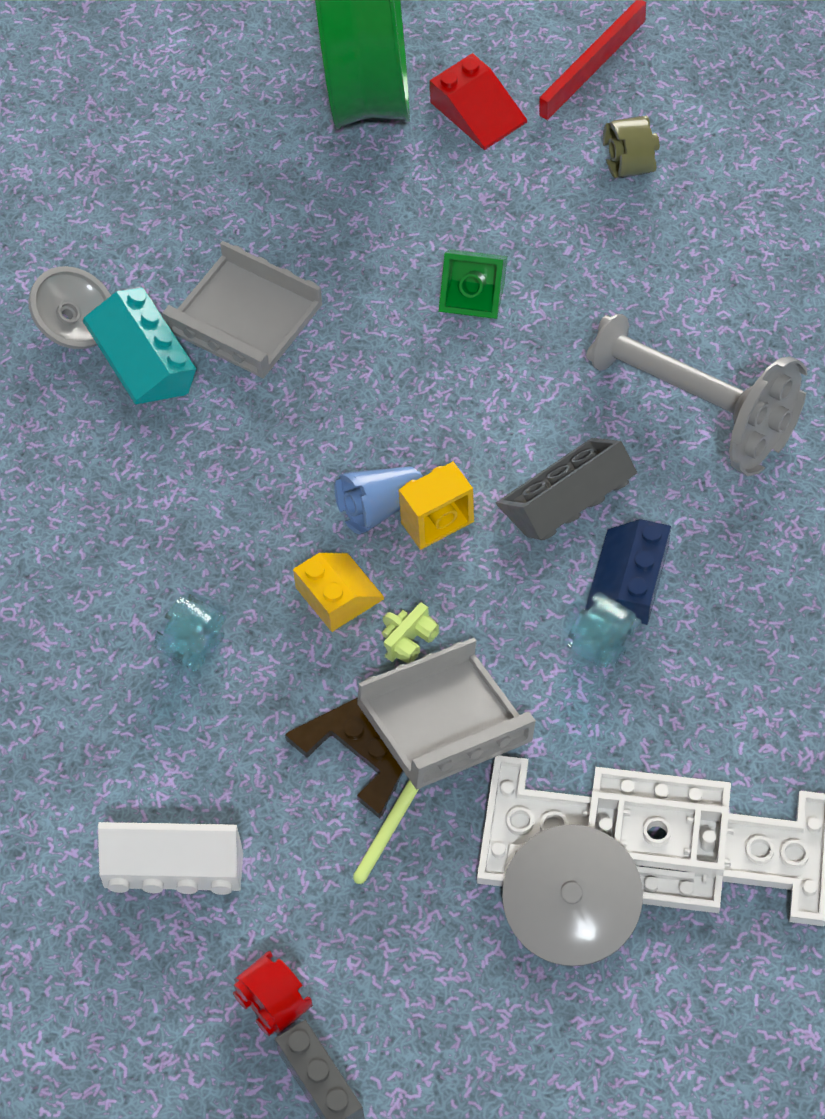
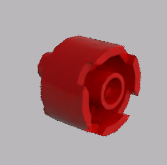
[233,951,313,1036]

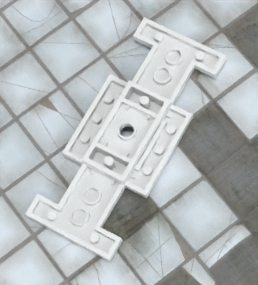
[477,755,825,926]

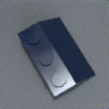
[585,519,671,625]

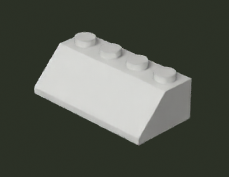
[98,822,243,895]

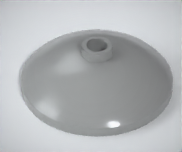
[28,266,111,349]

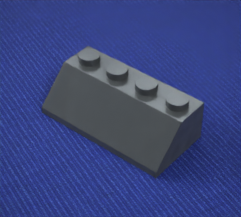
[496,438,637,540]

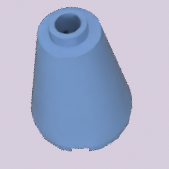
[334,466,423,534]

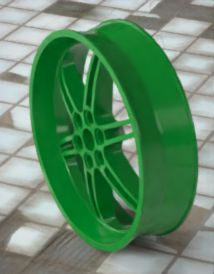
[315,0,410,129]

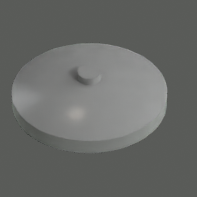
[502,825,643,966]

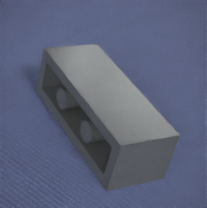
[275,1019,365,1119]

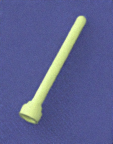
[353,780,419,884]

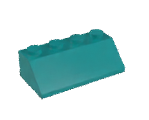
[83,287,196,405]

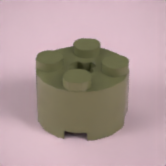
[603,115,660,178]

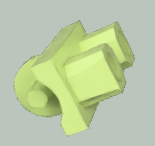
[381,602,439,663]

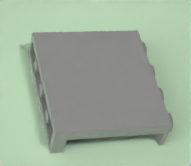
[162,241,322,379]
[357,638,536,790]

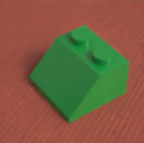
[438,249,508,319]

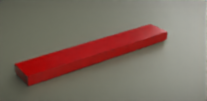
[539,0,647,121]

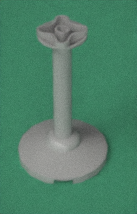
[586,314,808,476]

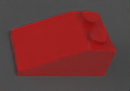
[429,53,527,150]

